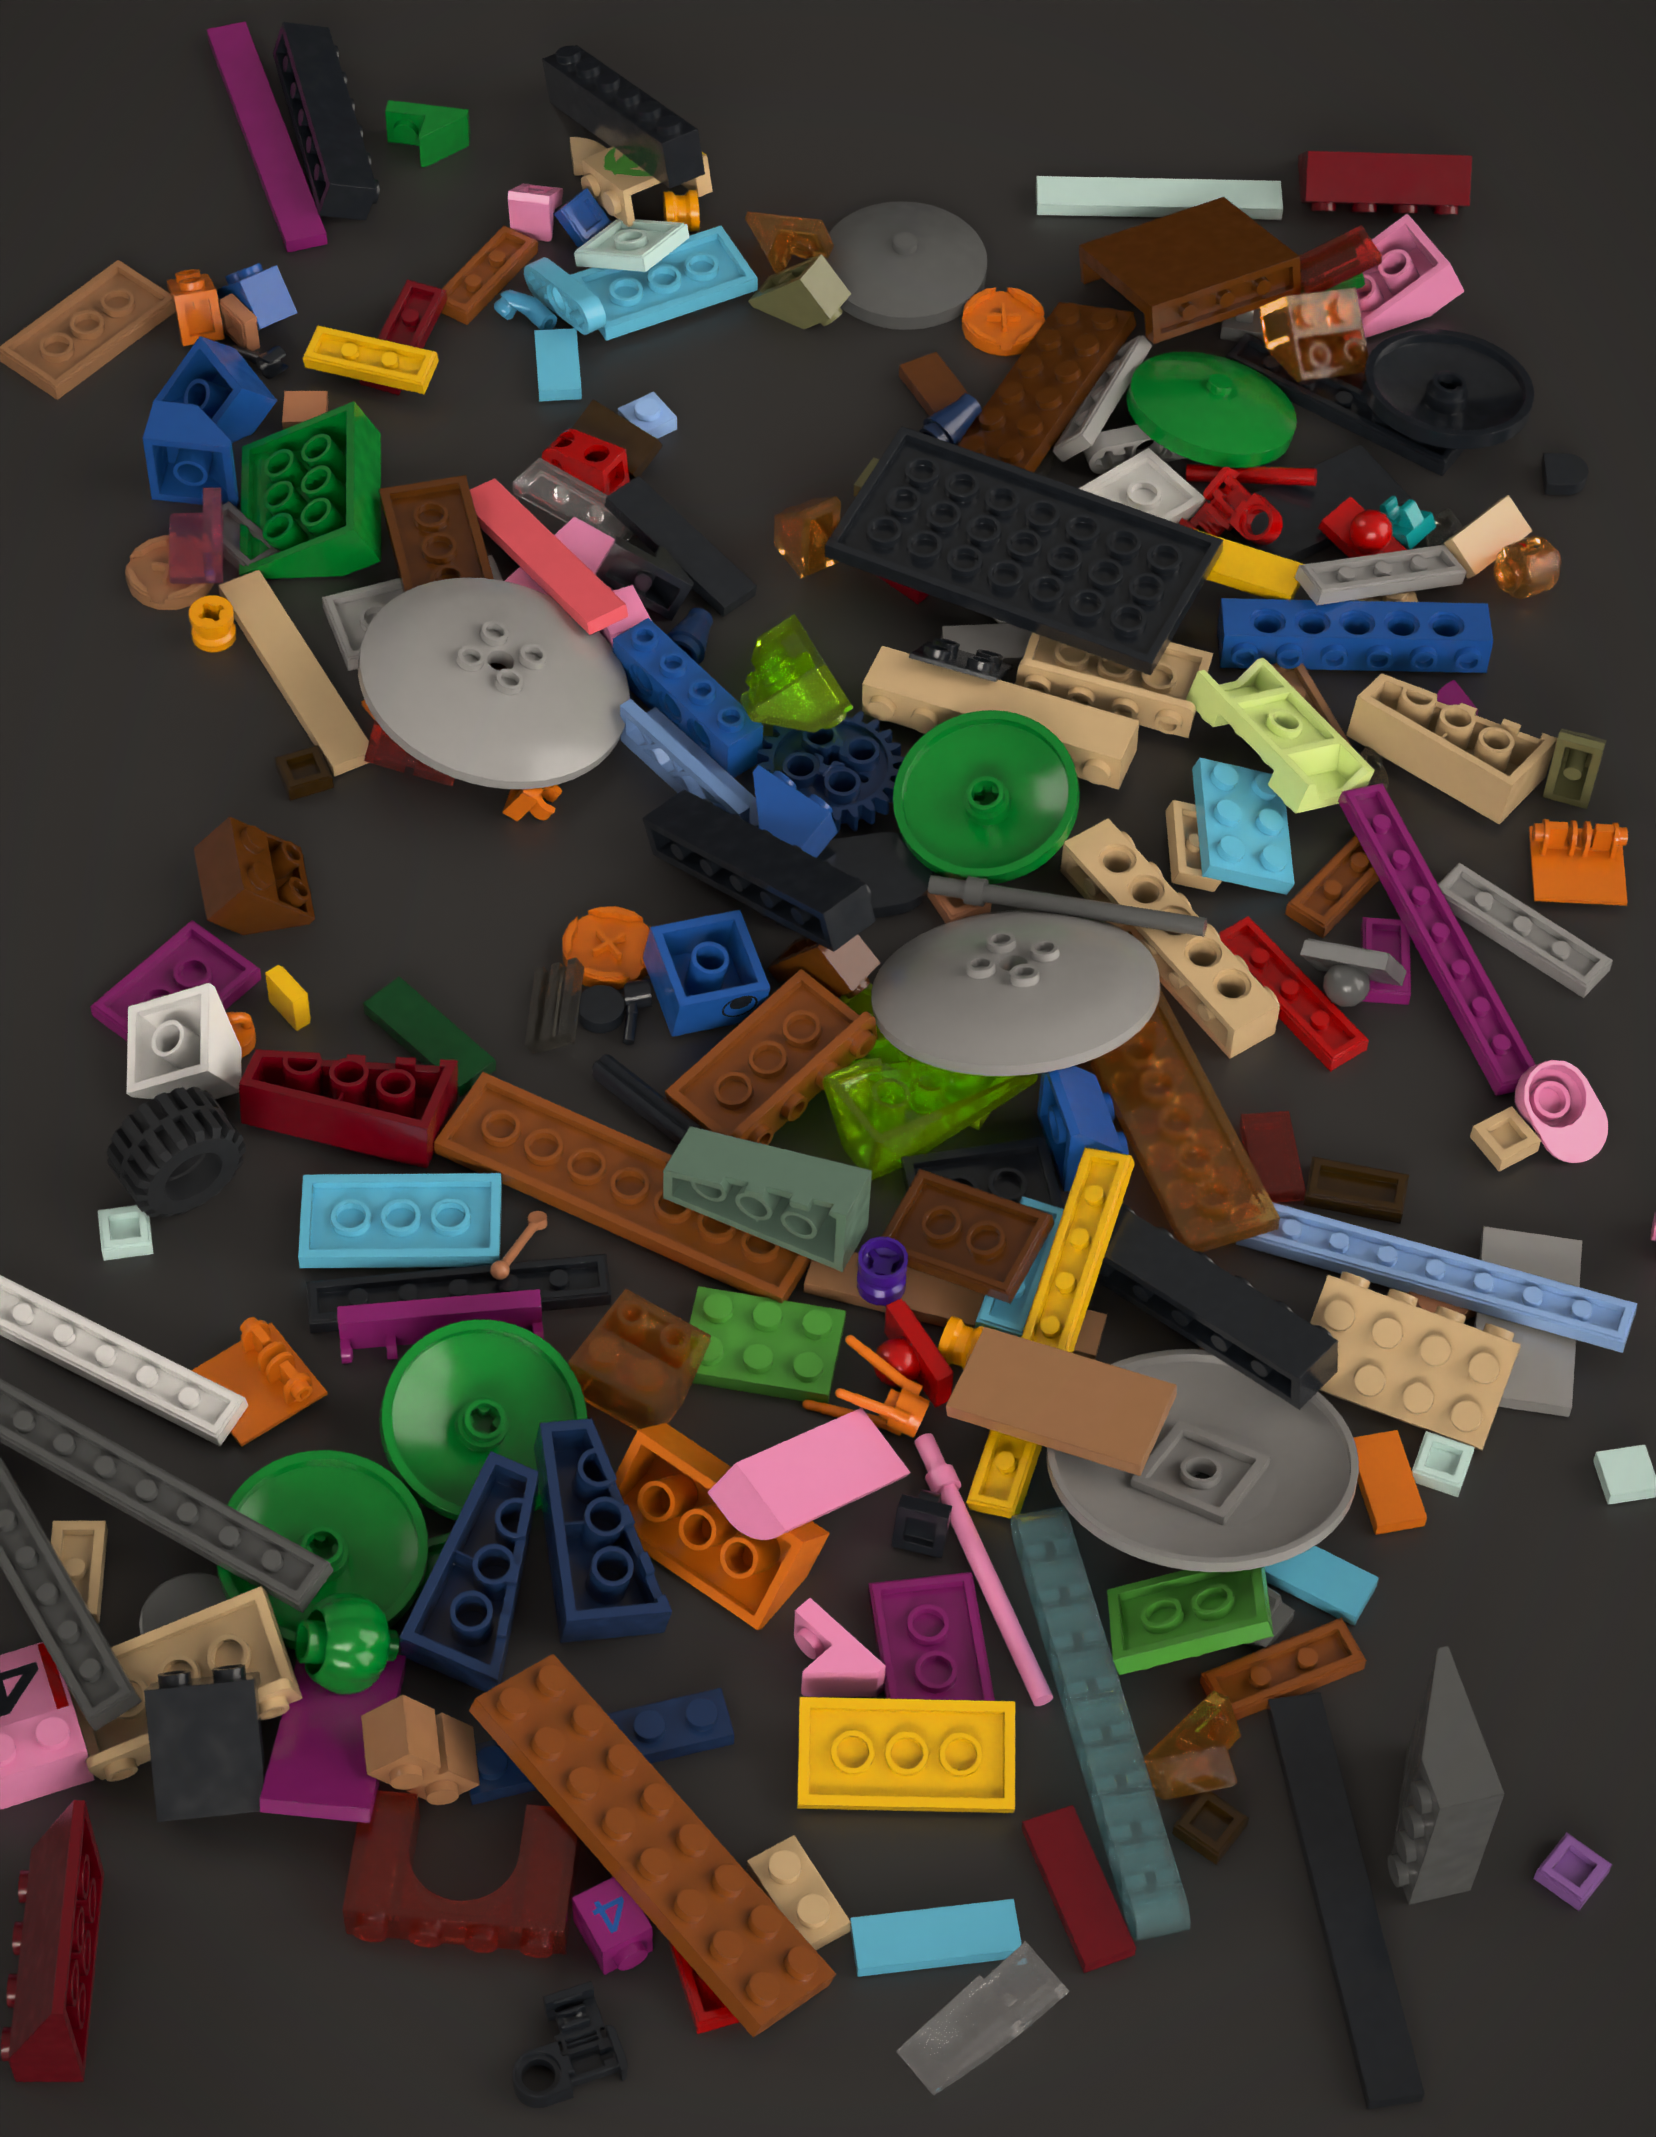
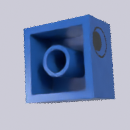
[643,910,770,1037]

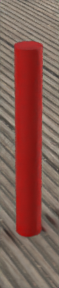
[1186,464,1317,486]

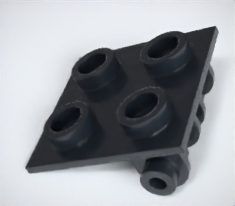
[909,638,1013,682]

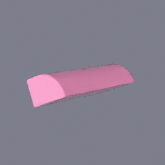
[707,1408,911,1540]

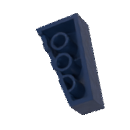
[534,1418,672,1643]
[399,1451,539,1692]

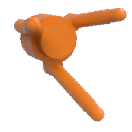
[802,1335,930,1438]

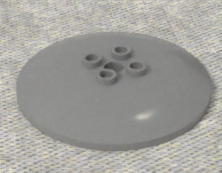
[358,578,630,789]
[871,909,1160,1076]
[1046,1349,1359,1572]

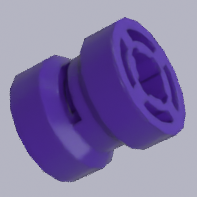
[857,1237,908,1306]

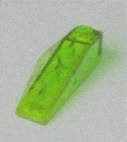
[740,614,853,733]
[823,1056,1038,1180]

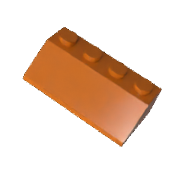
[615,1423,830,1630]

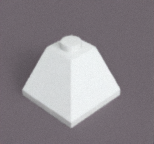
[126,983,242,1099]

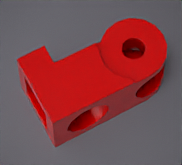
[542,429,630,503]

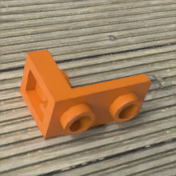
[167,269,225,346]

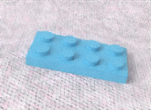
[571,226,758,341]
[298,1173,502,1268]

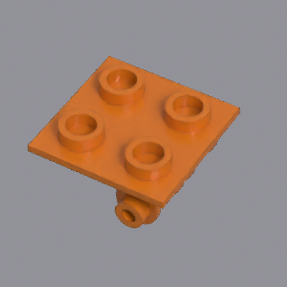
[1529,819,1628,906]
[191,1317,328,1447]

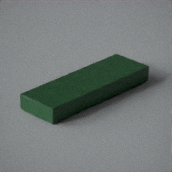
[363,977,496,1097]

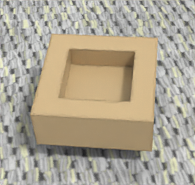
[1470,1106,1541,1171]

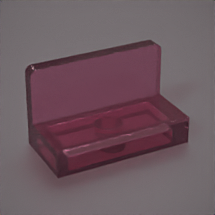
[169,487,224,584]

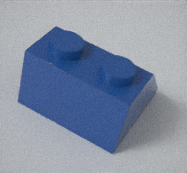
[152,336,277,443]
[143,400,239,509]
[1037,1066,1129,1192]

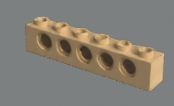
[1060,818,1280,1059]

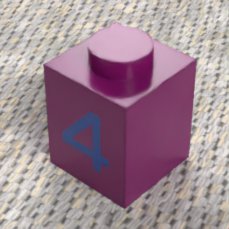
[572,1877,653,1975]

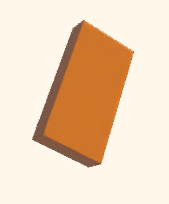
[1353,1430,1427,1535]

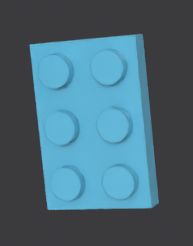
[1192,758,1295,895]

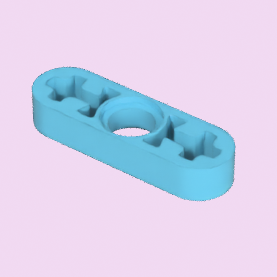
[524,257,606,335]

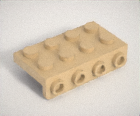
[1015,632,1213,738]
[1310,1271,1521,1451]
[68,1586,303,1782]

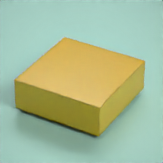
[265,965,311,1031]

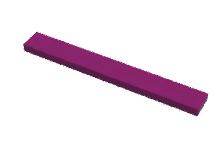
[207,22,327,252]
[1338,783,1536,1096]

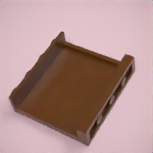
[1079,197,1301,344]

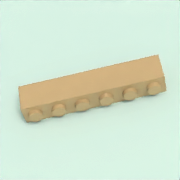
[862,646,1139,790]

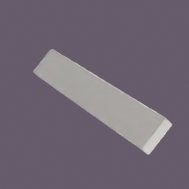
[0,1275,249,1446]

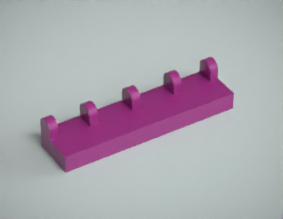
[337,1289,544,1364]

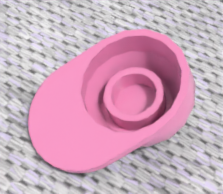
[1514,1060,1608,1163]

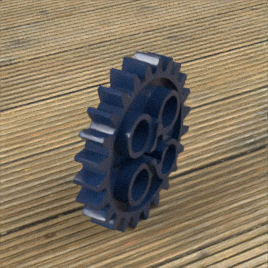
[757,706,905,834]

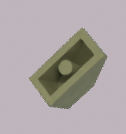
[748,254,851,329]
[1543,728,1607,809]

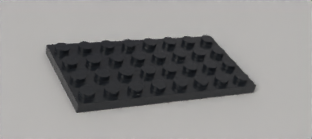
[825,426,1223,675]

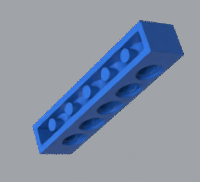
[1217,598,1493,673]

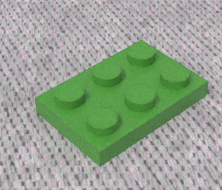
[679,1286,846,1403]
[1107,1567,1274,1675]

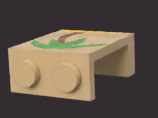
[581,146,713,227]

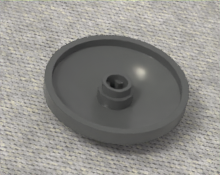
[822,201,987,330]

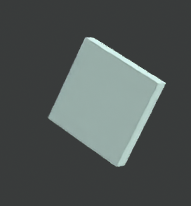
[574,219,690,272]

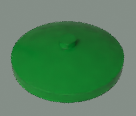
[1126,352,1297,468]
[893,710,1080,884]
[379,1320,587,1520]
[216,1450,428,1649]

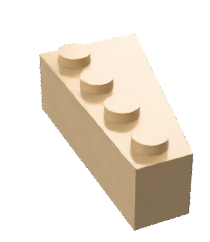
[1346,673,1558,825]

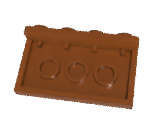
[665,969,878,1145]

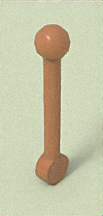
[490,1211,548,1280]

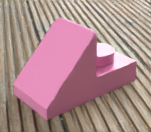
[508,183,563,242]
[794,1598,885,1697]

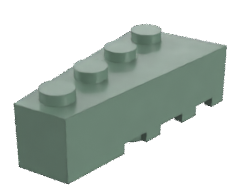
[663,1126,872,1272]

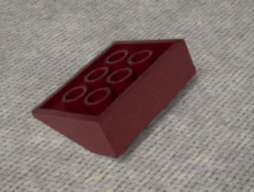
[1,1800,104,2082]

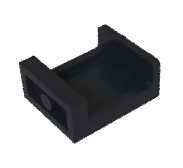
[144,1664,266,1822]

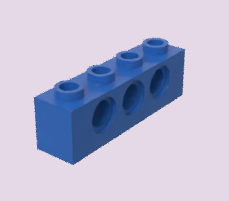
[613,618,763,778]

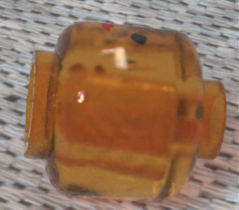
[1494,535,1561,599]

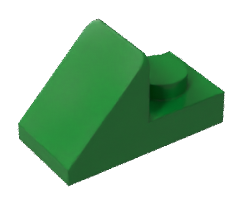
[385,100,470,167]

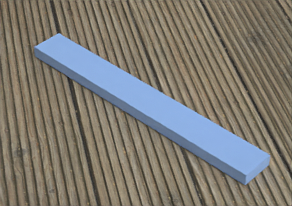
[1236,1197,1637,1353]

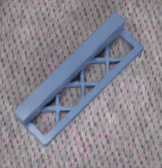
[620,699,759,828]

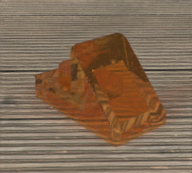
[745,212,834,273]
[1143,1690,1241,1800]

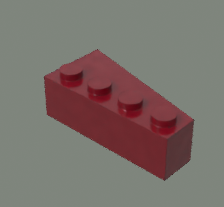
[239,1049,458,1169]

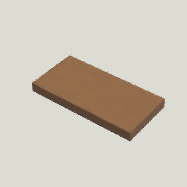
[0,260,176,400]
[946,1327,1177,1476]

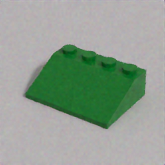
[239,401,381,579]

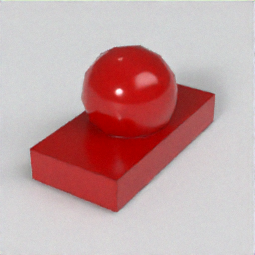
[1318,496,1407,558]
[872,1298,954,1408]

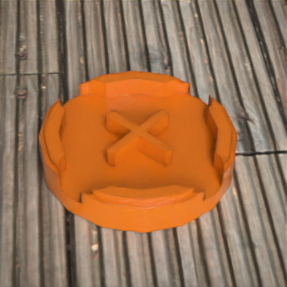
[961,287,1045,356]
[562,906,651,990]

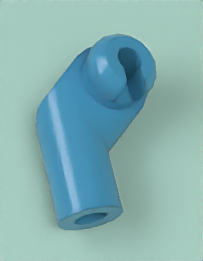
[494,289,557,330]

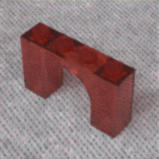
[342,1790,581,1958]

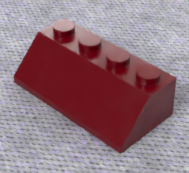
[1298,151,1472,215]

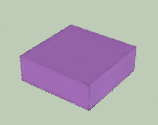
[1533,1832,1612,1911]

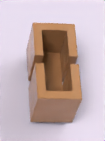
[361,1695,480,1805]

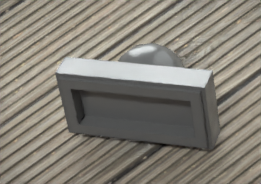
[1300,938,1407,1007]

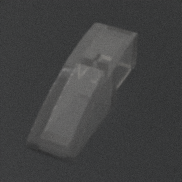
[896,1941,1070,2095]

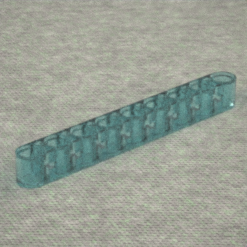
[1011,1506,1191,1941]

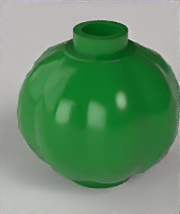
[295,1593,399,1694]

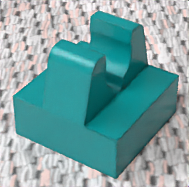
[1380,496,1436,550]

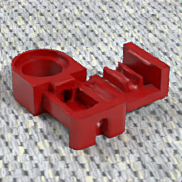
[1178,467,1283,545]

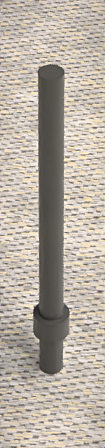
[928,875,1207,937]

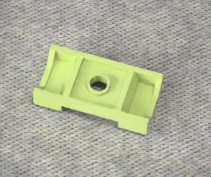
[1186,658,1375,814]

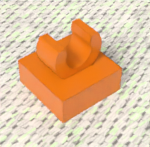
[502,785,562,821]

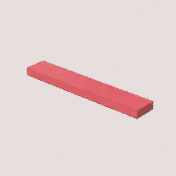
[470,478,628,635]

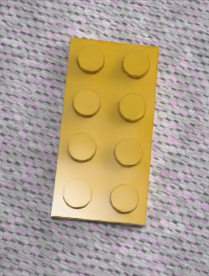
[797,1697,1015,1813]

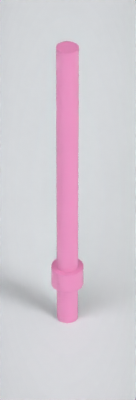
[914,1433,1053,1706]

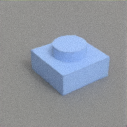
[618,391,677,439]

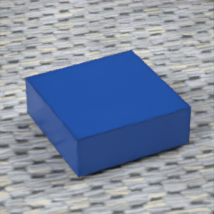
[553,188,611,248]

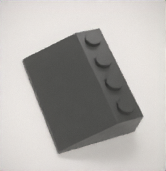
[1388,1646,1505,1905]

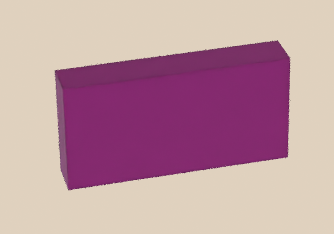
[1361,917,1411,1005]

